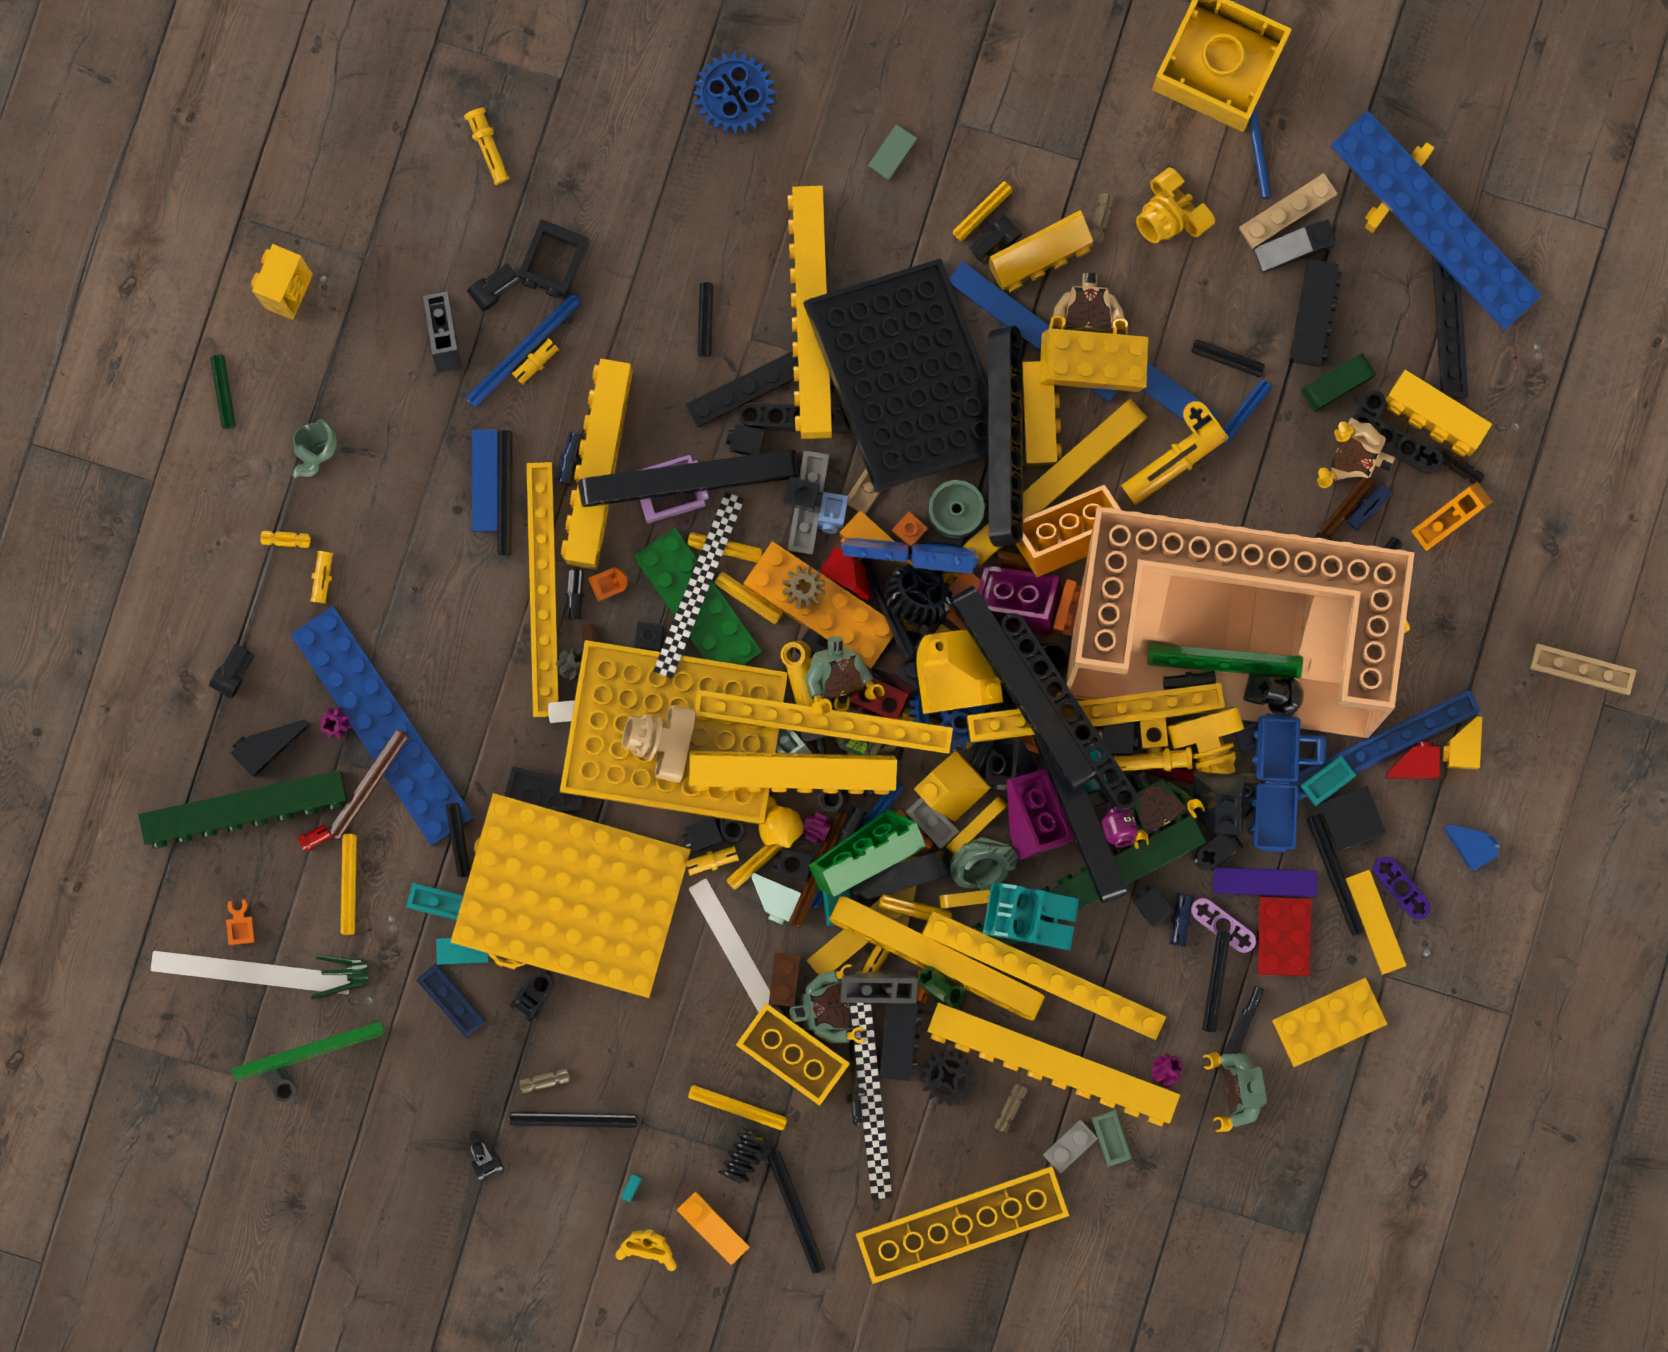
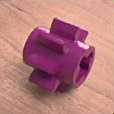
[318,707,351,739]
[803,812,832,845]
[1151,1053,1183,1087]

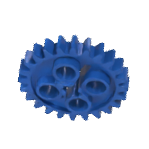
[693,52,776,135]
[909,690,992,752]

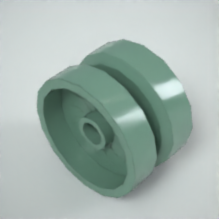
[928,480,985,540]

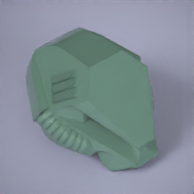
[950,837,1018,891]

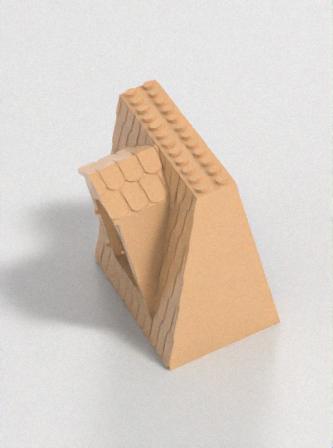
[1065,507,1415,738]

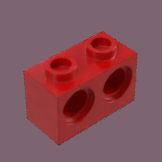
[850,678,909,719]

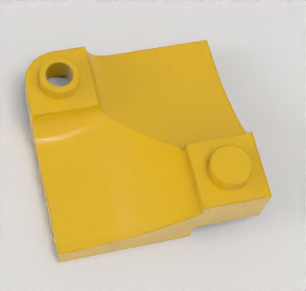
[917,629,1003,714]

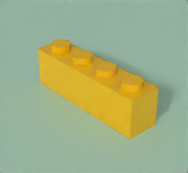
[1022,361,1062,467]

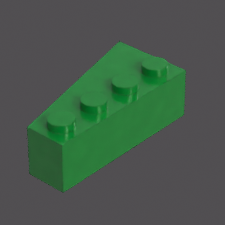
[809,809,927,897]

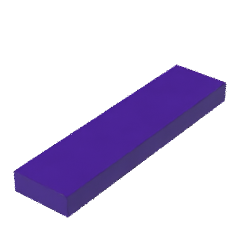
[1213,868,1317,897]

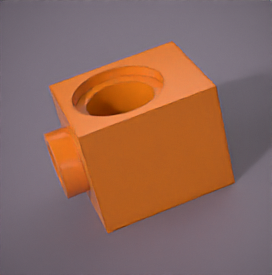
[892,511,928,551]

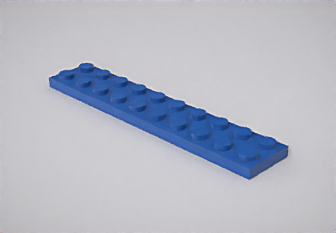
[1330,110,1541,331]
[291,606,474,846]

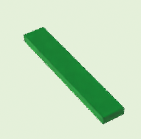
[1147,643,1303,679]
[231,1022,384,1082]

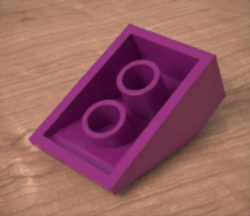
[978,565,1062,635]
[1007,768,1075,860]

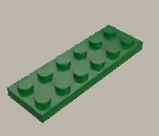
[633,527,762,665]

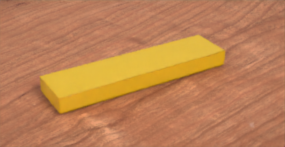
[1345,869,1406,975]
[806,900,902,975]

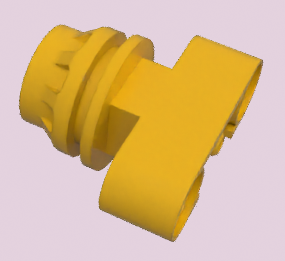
[1136,167,1215,243]
[1167,706,1244,774]

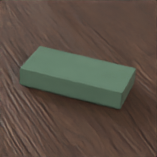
[868,124,917,181]
[1091,1110,1132,1167]

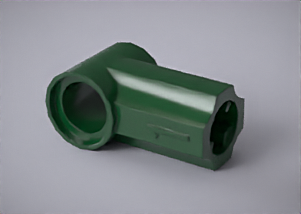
[917,966,966,1007]

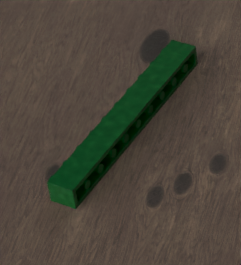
[971,814,1206,963]

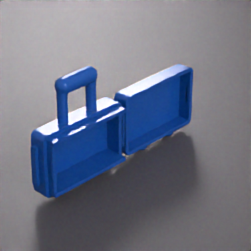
[841,538,979,573]
[1250,713,1326,852]

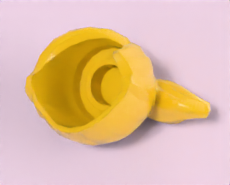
[759,795,804,848]

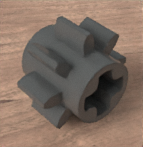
[556,648,583,681]

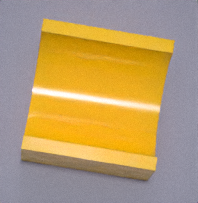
[1152,0,1292,133]

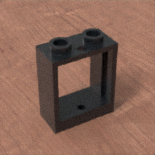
[518,219,589,299]

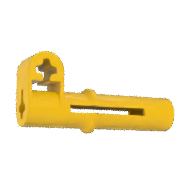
[1121,401,1229,506]

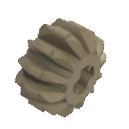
[782,566,825,609]

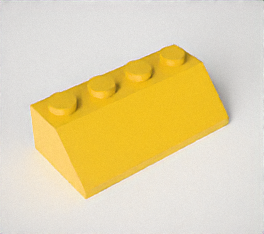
[988,210,1093,293]

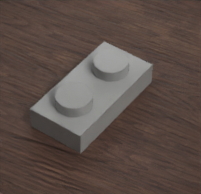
[905,798,959,849]
[1043,1120,1098,1174]

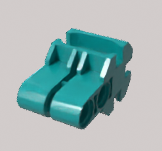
[982,883,1079,950]

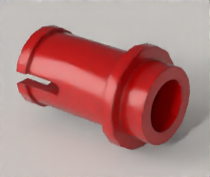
[297,823,332,852]

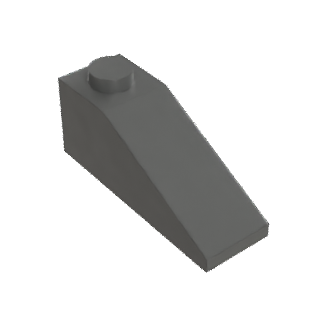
[840,970,918,1003]

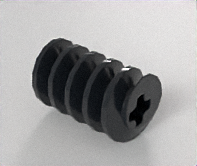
[718,1126,768,1184]

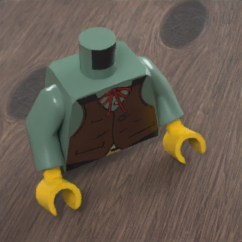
[805,636,885,714]
[789,964,866,1044]
[1203,1052,1267,1132]

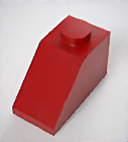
[820,547,869,601]
[1385,742,1440,779]

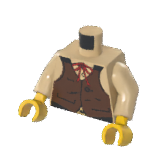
[1049,273,1128,335]
[1317,418,1395,488]

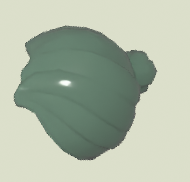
[292,419,337,478]

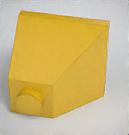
[914,750,991,822]

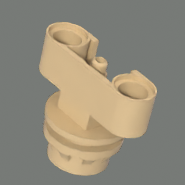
[622,705,695,783]

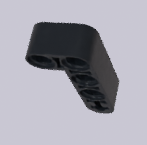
[1353,390,1443,474]
[849,850,951,902]

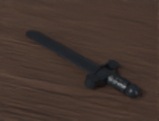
[846,1029,865,1126]

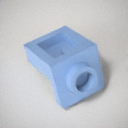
[818,492,848,534]

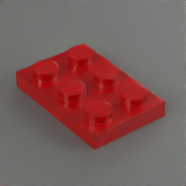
[1257,897,1311,976]

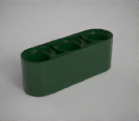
[1300,353,1376,412]

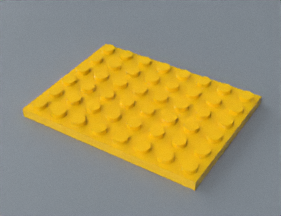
[560,640,788,824]
[450,793,691,998]

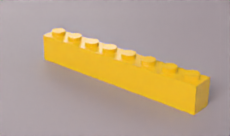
[688,751,897,795]

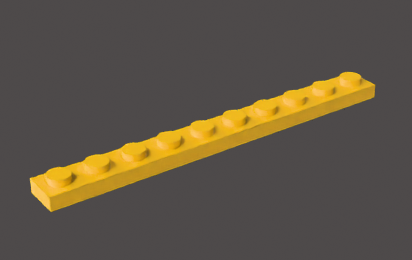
[527,462,559,718]
[967,683,1225,743]
[695,689,953,754]
[922,911,1166,1040]

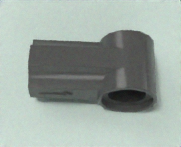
[262,1053,300,1104]

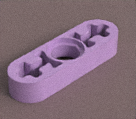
[1191,898,1256,953]

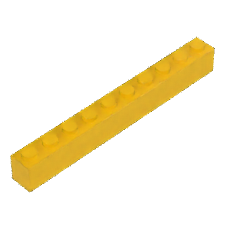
[788,186,832,439]
[927,1003,1180,1127]

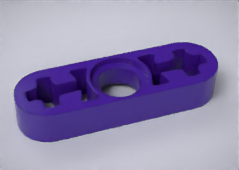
[1373,856,1431,920]

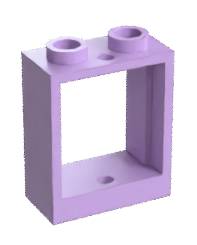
[637,455,709,524]

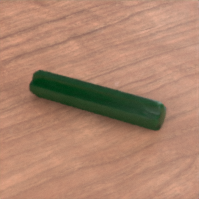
[210,354,236,429]

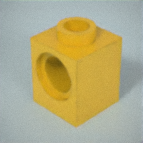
[1139,718,1168,754]

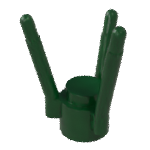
[311,954,368,999]

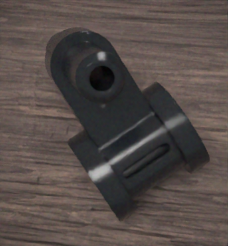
[469,1131,505,1183]

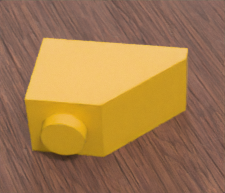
[1442,716,1482,770]

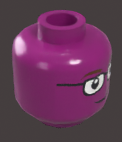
[1101,808,1138,847]

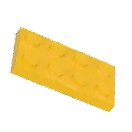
[1271,977,1387,1067]

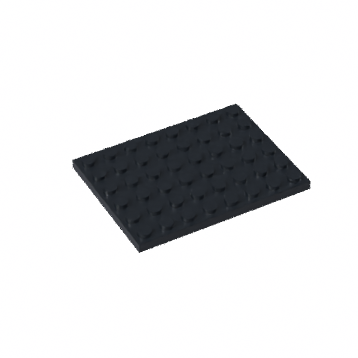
[803,258,989,493]

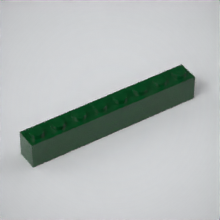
[138,770,348,849]

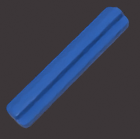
[1222,380,1272,445]

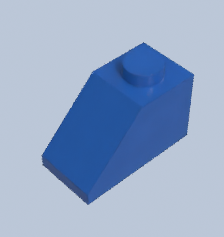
[1443,824,1500,872]

